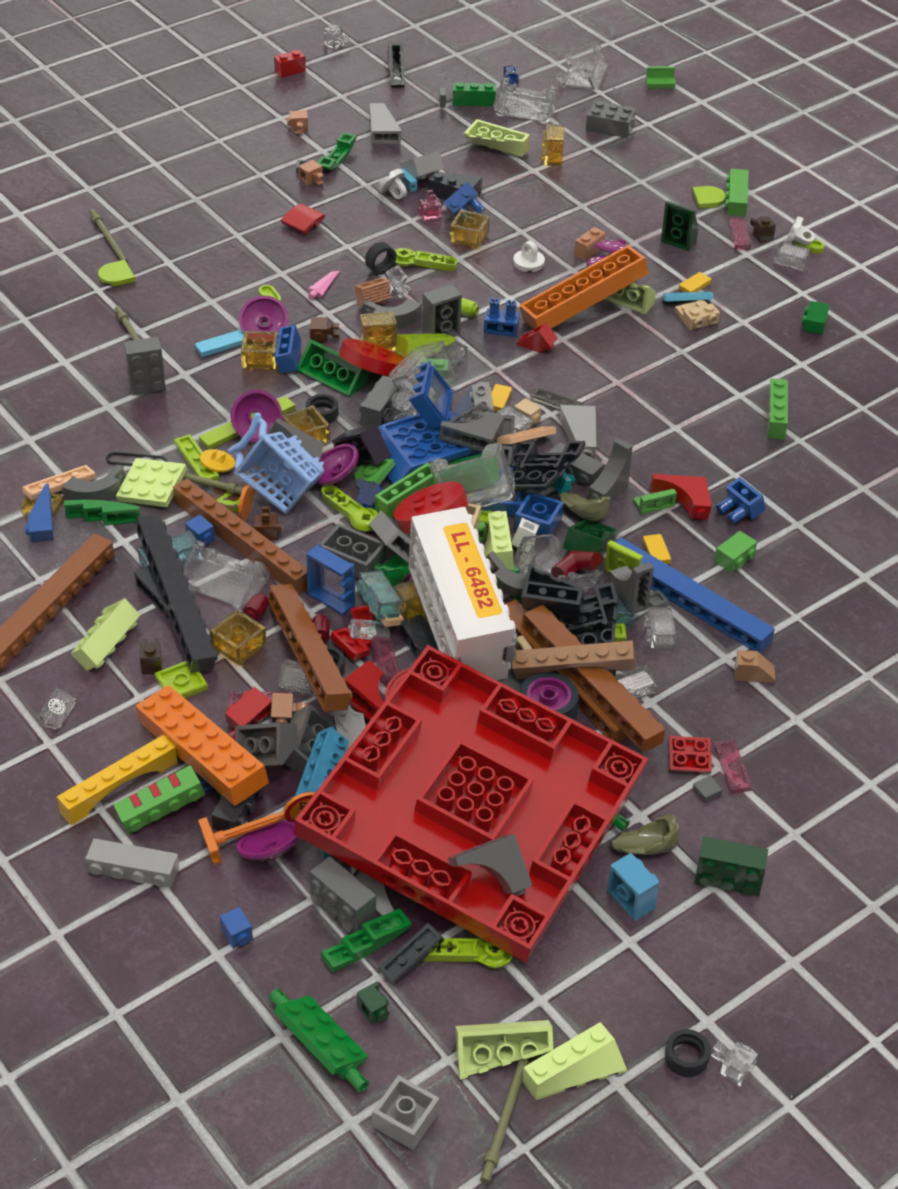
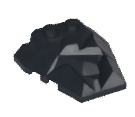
[511,441,586,492]
[553,582,618,645]

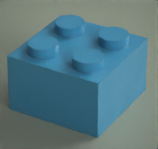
[607,853,660,921]

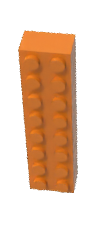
[519,245,649,329]
[135,685,269,806]

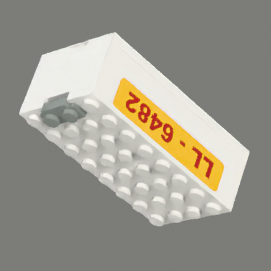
[409,507,518,680]

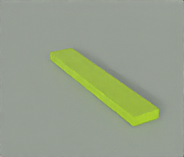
[199,396,296,450]

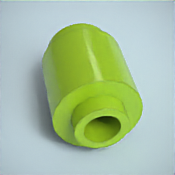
[461,298,479,318]

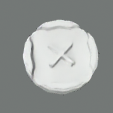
[378,169,407,199]
[784,216,815,246]
[513,241,545,272]

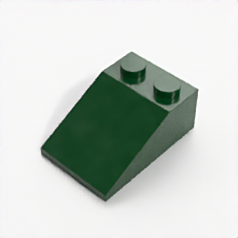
[661,201,698,251]
[563,519,620,557]

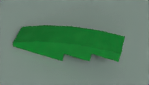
[64,500,141,526]
[321,909,412,973]

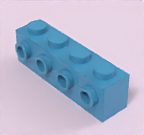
[295,726,349,796]

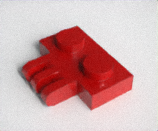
[330,627,374,661]

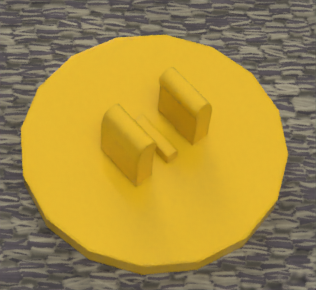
[200,449,235,472]

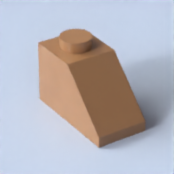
[734,650,775,683]

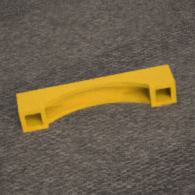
[57,735,177,826]

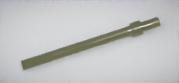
[89,209,128,263]
[115,306,140,340]
[182,473,243,495]
[480,1058,529,1184]

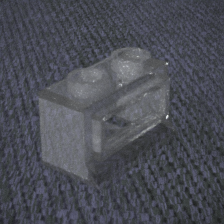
[391,389,418,419]

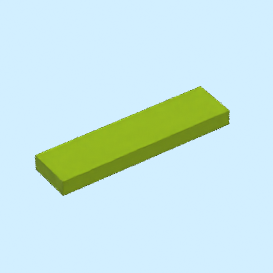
[174,434,220,486]

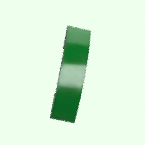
[317,132,357,170]

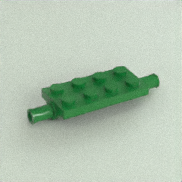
[269,988,370,1093]

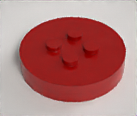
[339,338,407,377]
[394,482,469,534]

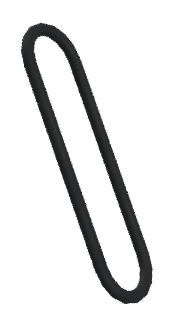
[106,452,167,466]

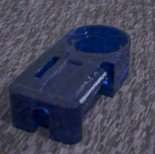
[503,65,519,86]

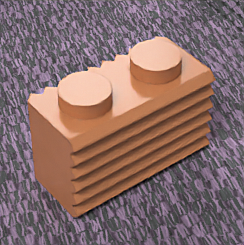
[574,227,606,261]
[355,278,392,306]

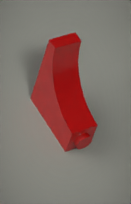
[649,474,712,520]
[345,660,384,721]

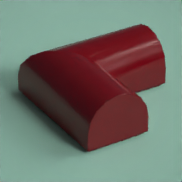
[551,550,603,579]

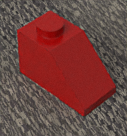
[517,323,558,353]

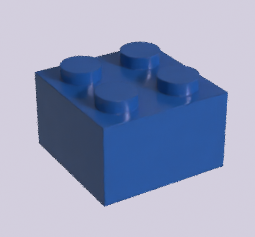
[514,492,564,541]

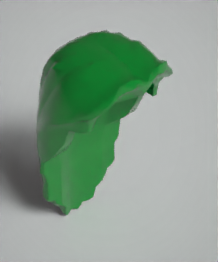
[373,554,410,588]

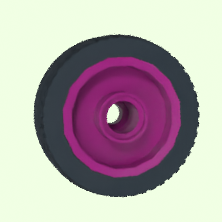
[519,672,579,721]

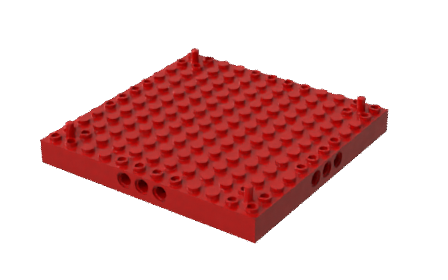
[294,645,648,963]

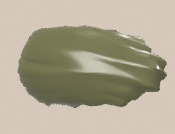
[558,492,611,522]
[611,813,680,855]

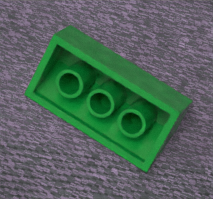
[297,339,371,397]

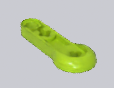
[395,248,458,271]
[321,485,378,532]
[423,938,513,969]

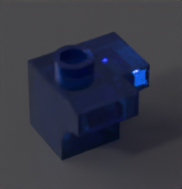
[355,478,383,510]

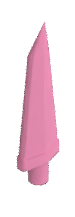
[308,271,340,300]

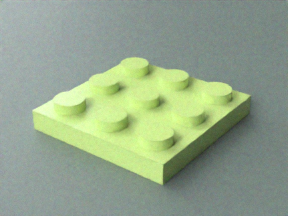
[116,458,187,507]

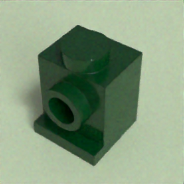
[357,982,390,1025]

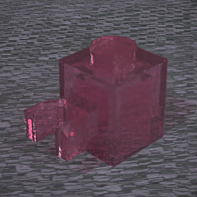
[418,190,442,221]

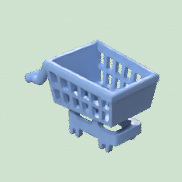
[228,413,324,514]

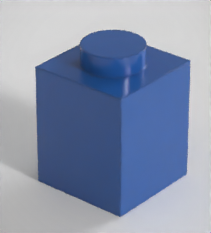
[185,515,215,548]
[220,907,253,948]

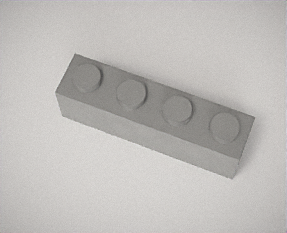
[85,838,179,888]

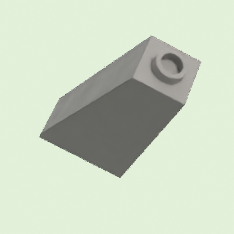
[370,103,401,144]
[560,405,596,459]
[369,511,410,563]

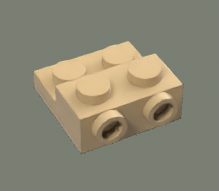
[675,300,720,330]

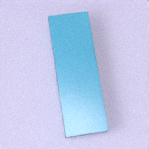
[662,291,713,301]
[195,330,248,357]

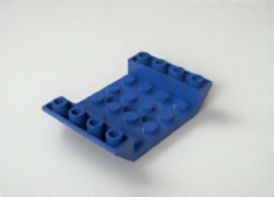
[378,410,484,484]

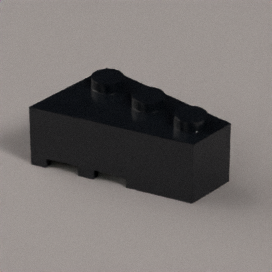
[428,172,483,207]
[332,424,392,466]
[522,564,584,617]

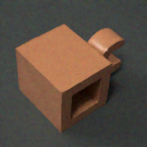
[287,110,308,134]
[298,160,324,185]
[271,693,307,723]

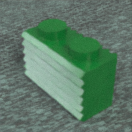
[801,301,830,335]

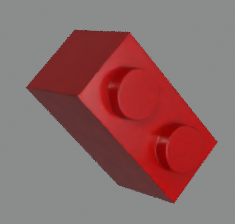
[274,50,306,78]
[225,686,272,729]

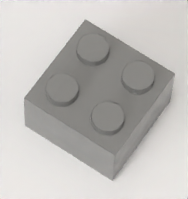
[400,151,444,180]
[372,1075,440,1150]

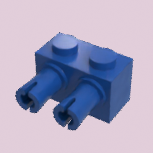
[444,182,486,225]
[484,298,520,337]
[715,477,766,524]

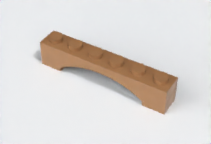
[512,641,636,679]

